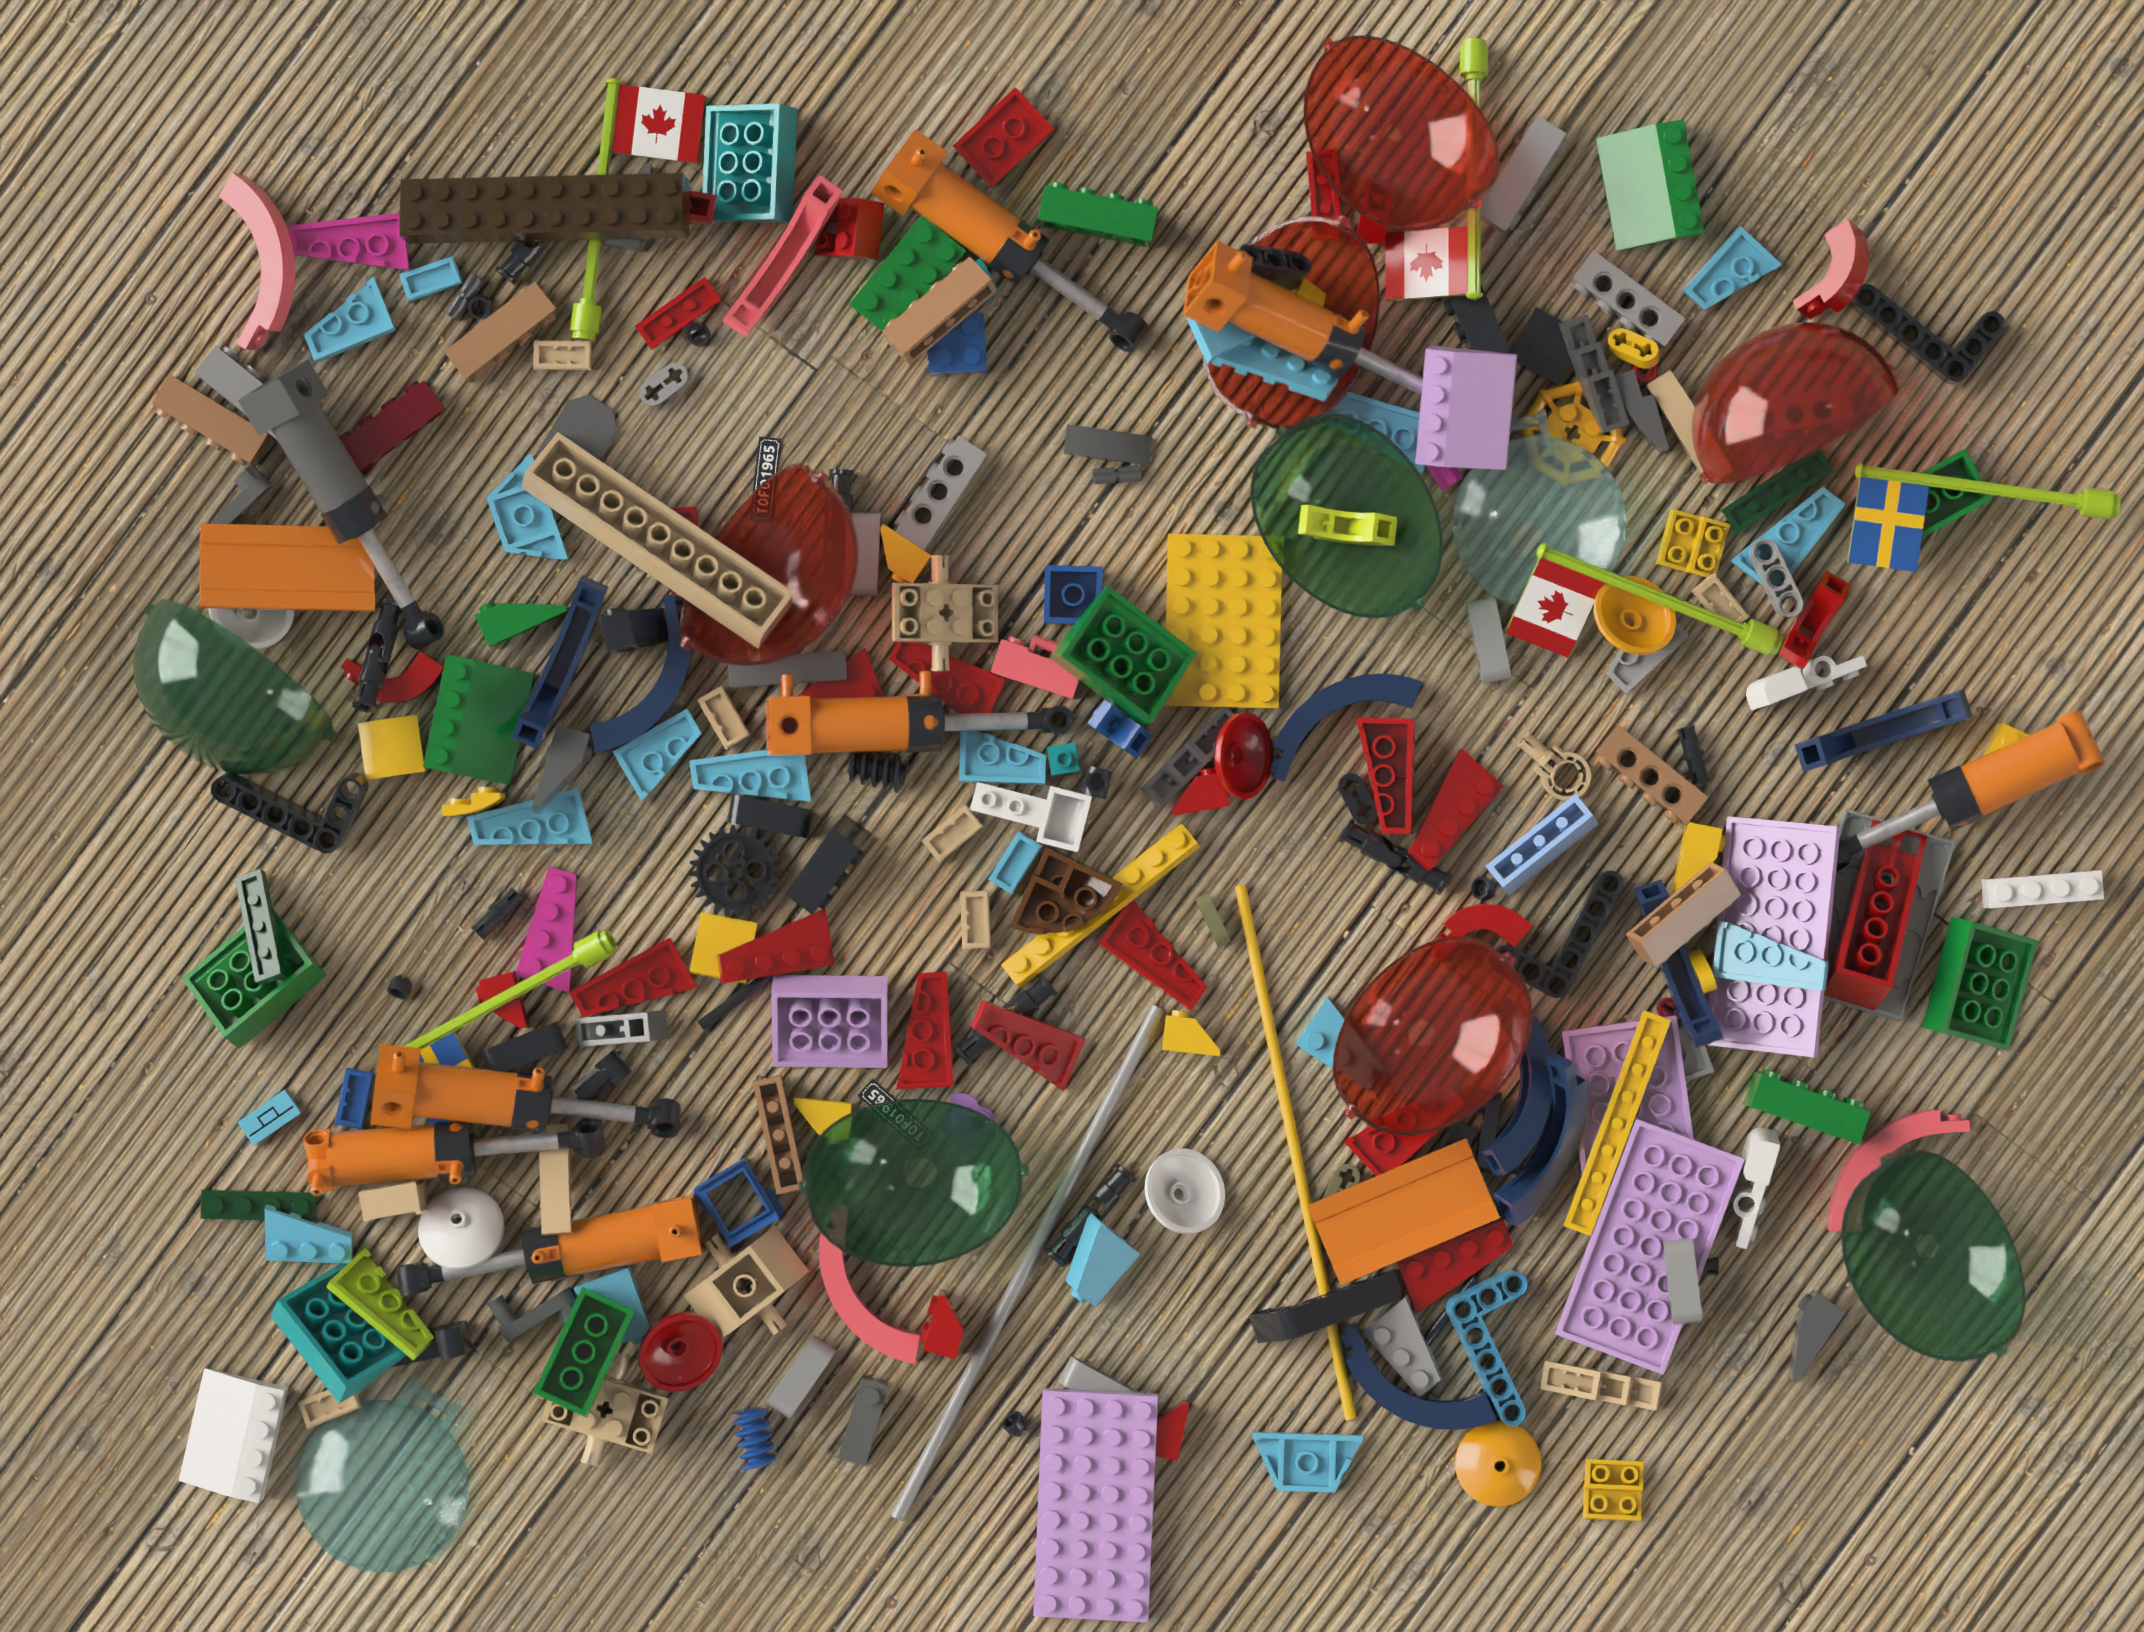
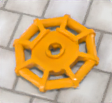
[1518,379,1626,487]

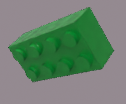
[1038,182,1158,248]
[849,215,967,333]
[1920,449,1992,538]
[1743,1069,1871,1145]
[533,1287,636,1418]

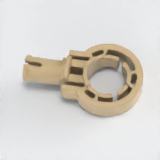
[1517,732,1591,801]

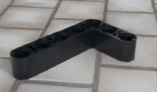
[1850,284,2005,384]
[210,772,369,854]
[1491,870,1624,998]
[1249,1270,1404,1343]
[391,1320,473,1368]

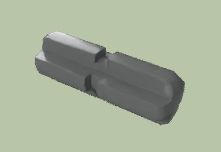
[446,274,484,321]
[1092,465,1142,484]

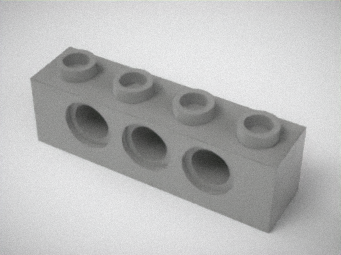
[1570,250,1685,349]
[894,435,988,551]

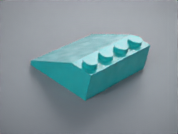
[702,104,798,224]
[271,1263,406,1403]

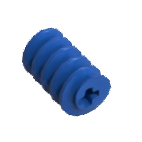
[731,1407,776,1470]

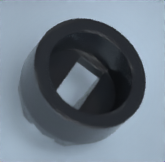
[468,295,492,319]
[687,323,711,347]
[1471,877,1497,900]
[387,975,412,1000]
[1002,1411,1028,1437]

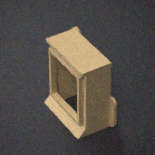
[358,1179,430,1221]

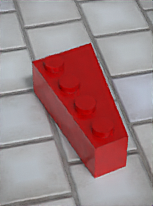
[1356,717,1416,834]

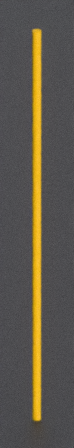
[1235,884,1357,1420]

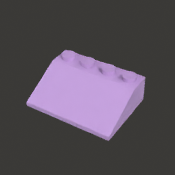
[1415,345,1517,470]
[771,975,888,1068]

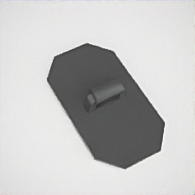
[534,395,617,460]

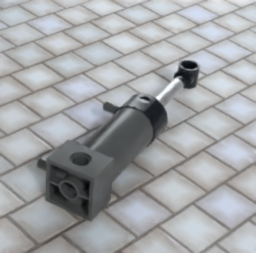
[238,359,444,650]

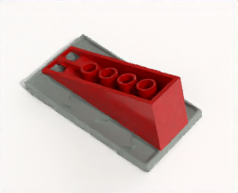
[1823,809,1956,1022]

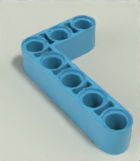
[1446,1269,1528,1426]

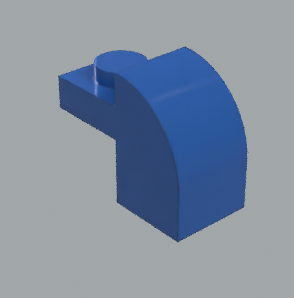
[1088,700,1153,759]

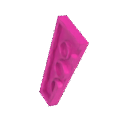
[288,213,410,271]
[515,866,577,993]

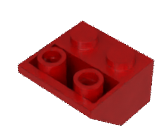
[815,198,884,260]
[919,1289,965,1360]

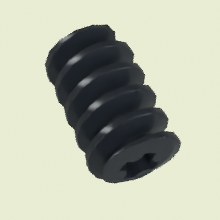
[847,752,910,793]

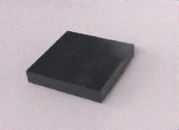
[1510,307,1571,386]

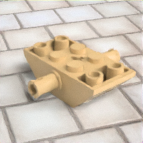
[892,555,998,671]
[683,1225,809,1339]
[541,1351,668,1466]

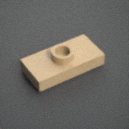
[533,340,592,371]
[1691,573,1750,635]
[697,686,751,750]
[921,804,984,863]
[960,890,991,949]
[297,1390,362,1429]

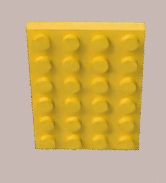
[1164,534,1283,709]

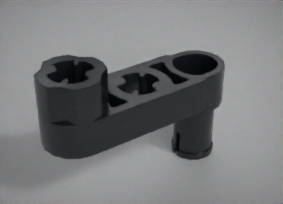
[1469,1088,1520,1175]

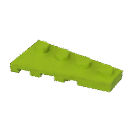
[326,1247,434,1361]

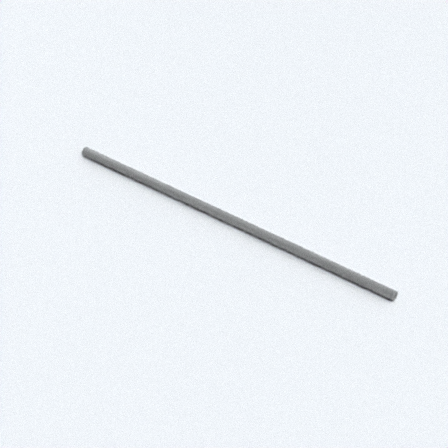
[891,1004,1165,1521]

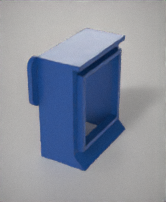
[694,1157,784,1247]

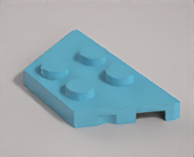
[486,454,569,560]
[1252,1431,1363,1493]

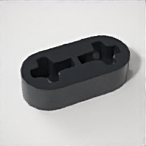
[1337,773,1377,824]

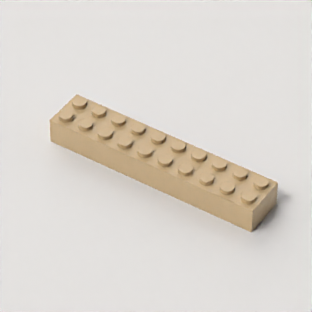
[522,432,795,648]

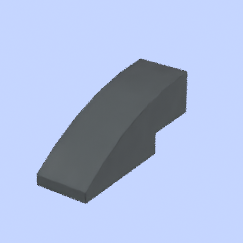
[1615,370,1669,453]
[1064,424,1152,466]

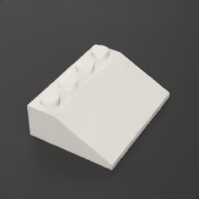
[179,1368,289,1503]

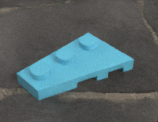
[304,276,396,363]
[613,709,702,801]
[1295,996,1383,1092]
[265,1204,353,1264]

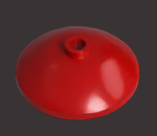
[1214,713,1273,799]
[638,1312,723,1392]

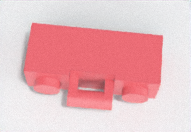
[991,634,1079,699]

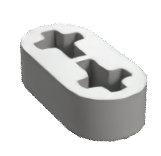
[639,363,689,407]

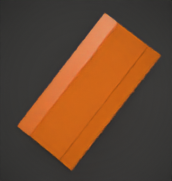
[200,523,375,612]
[1307,1138,1500,1285]

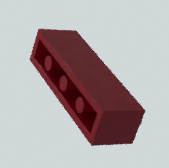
[339,380,448,473]

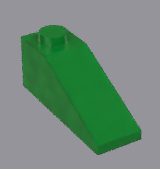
[475,601,569,647]

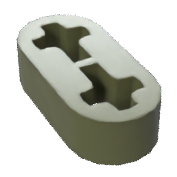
[1195,892,1231,948]
[1322,1163,1360,1199]

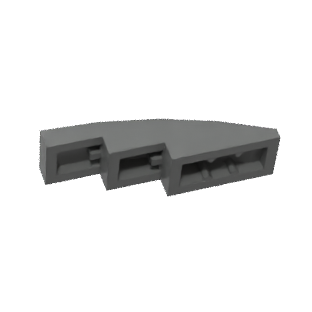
[1559,315,1629,433]
[727,651,847,688]
[1140,707,1235,809]

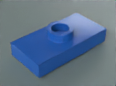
[335,1067,375,1130]

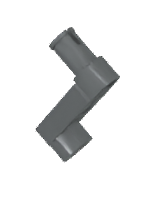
[209,464,273,524]
[487,1287,577,1342]

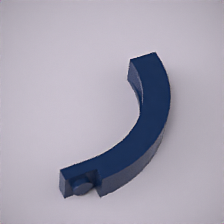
[512,575,609,750]
[590,594,693,753]
[1270,674,1422,782]
[1794,689,1973,772]
[1634,880,1723,1048]
[1480,997,1552,1176]
[1494,1052,1588,1227]
[1341,1322,1497,1430]

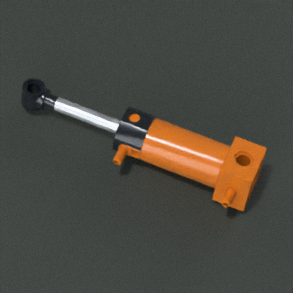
[871,129,1148,352]
[1183,240,1423,395]
[766,671,1074,756]
[370,1044,681,1138]
[395,1194,705,1296]

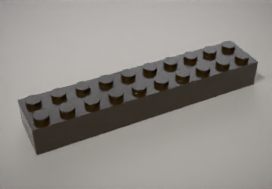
[399,173,690,244]

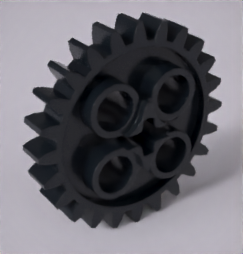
[689,825,782,918]

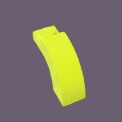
[1298,505,1397,546]

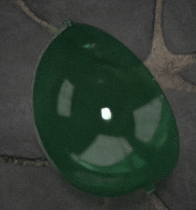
[1250,414,1443,618]
[133,599,337,775]
[799,1099,1029,1267]
[1841,1150,2026,1362]

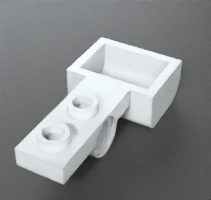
[1746,656,1867,710]
[970,782,1092,852]
[1731,1127,1780,1249]

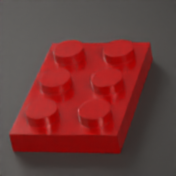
[952,87,1055,189]

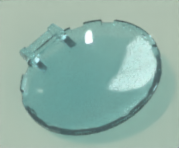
[1453,410,1626,605]
[296,1378,468,1572]

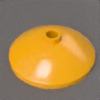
[1594,575,1676,655]
[1455,1420,1541,1507]

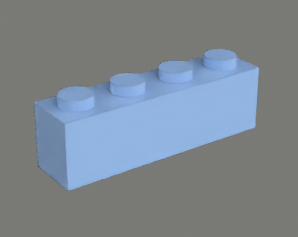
[1486,794,1598,896]

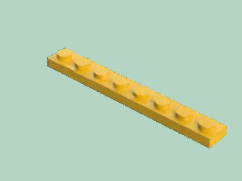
[1001,823,1200,989]
[1563,1010,1671,1236]

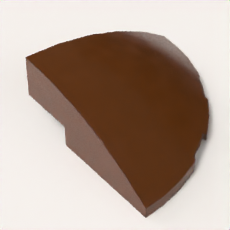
[1009,847,1123,934]

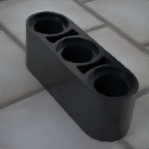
[1238,244,1312,290]
[726,794,814,838]
[480,1021,568,1072]

